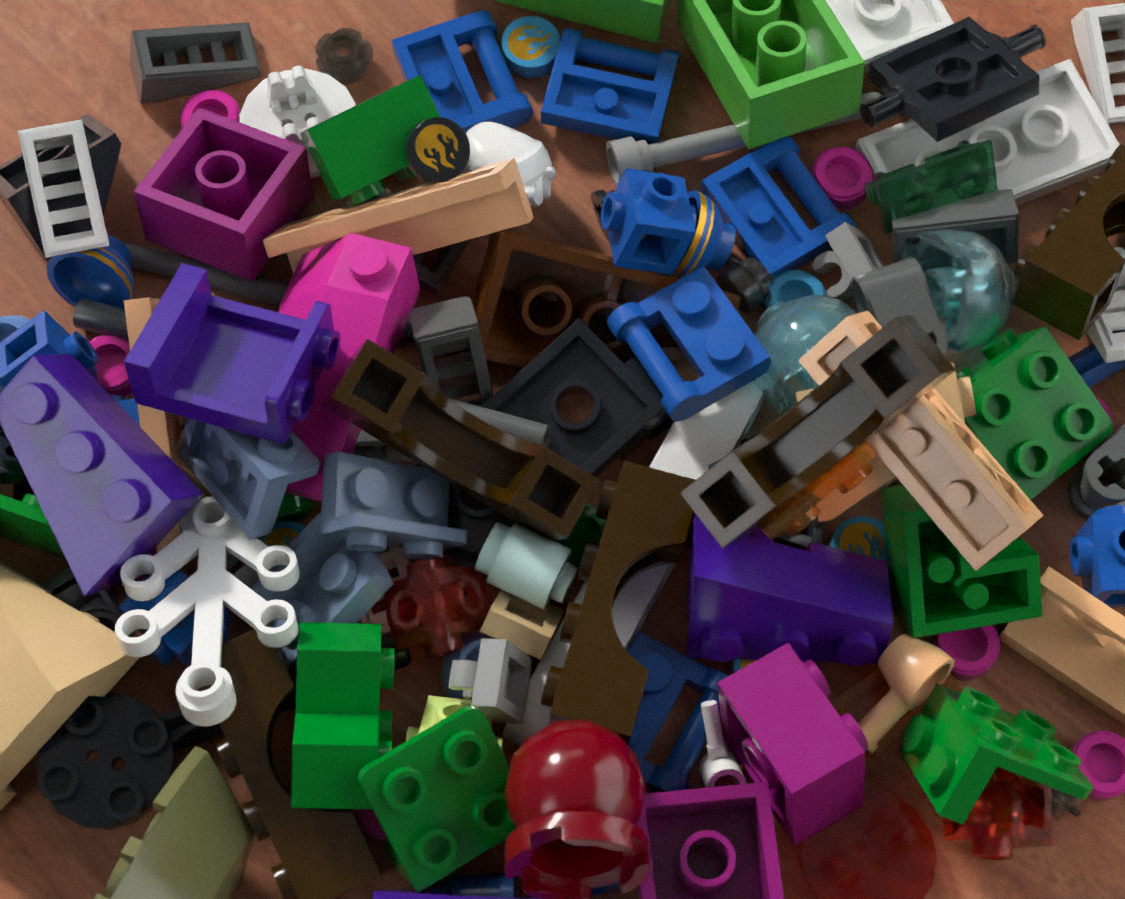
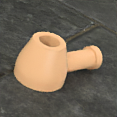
[858,634,955,754]

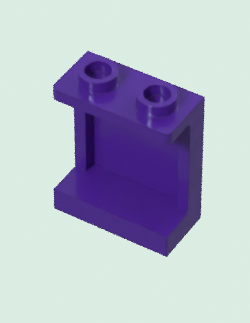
[124,263,341,444]

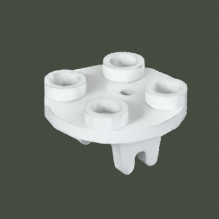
[239,66,356,178]

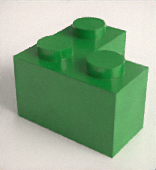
[300,75,440,206]
[881,485,1042,638]
[291,622,394,809]

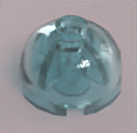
[900,229,1015,356]
[753,295,857,417]

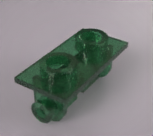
[865,139,998,234]

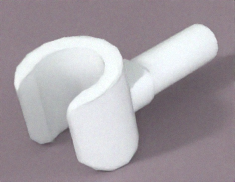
[699,700,746,788]

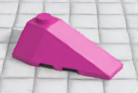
[279,233,420,502]

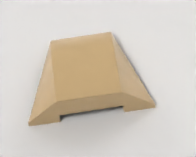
[0,562,140,811]

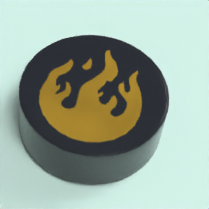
[404,117,470,182]

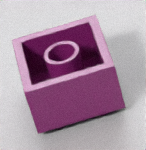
[134,107,313,282]
[717,643,869,846]
[636,782,784,899]

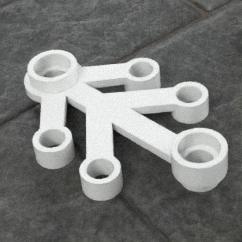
[115,496,300,726]

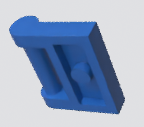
[392,11,534,133]
[541,27,680,145]
[700,136,858,284]
[607,266,772,422]
[627,631,729,793]

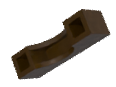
[1012,143,1125,340]
[680,315,956,548]
[323,339,600,541]
[540,460,696,746]
[191,625,382,899]

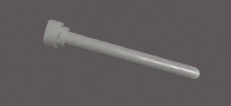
[606,92,882,187]

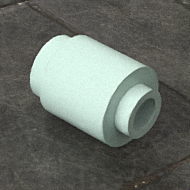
[475,522,579,610]

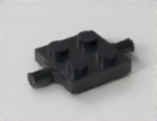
[860,17,1046,142]

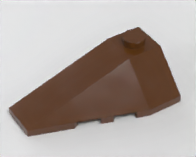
[474,228,742,369]

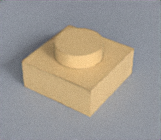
[480,590,564,660]

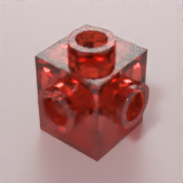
[384,557,490,658]
[941,767,1052,861]

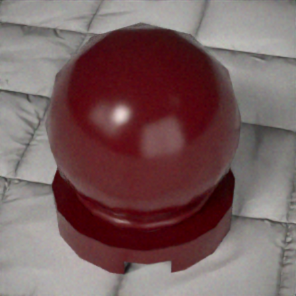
[504,719,650,899]

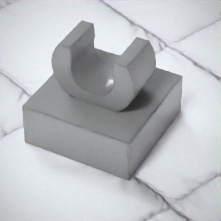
[811,222,884,301]
[448,639,532,724]

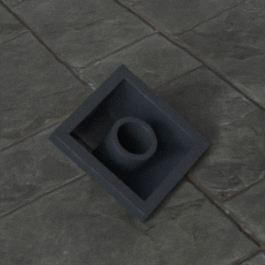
[0,114,122,261]

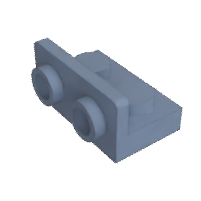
[177,418,320,539]
[320,452,467,561]
[250,513,394,672]

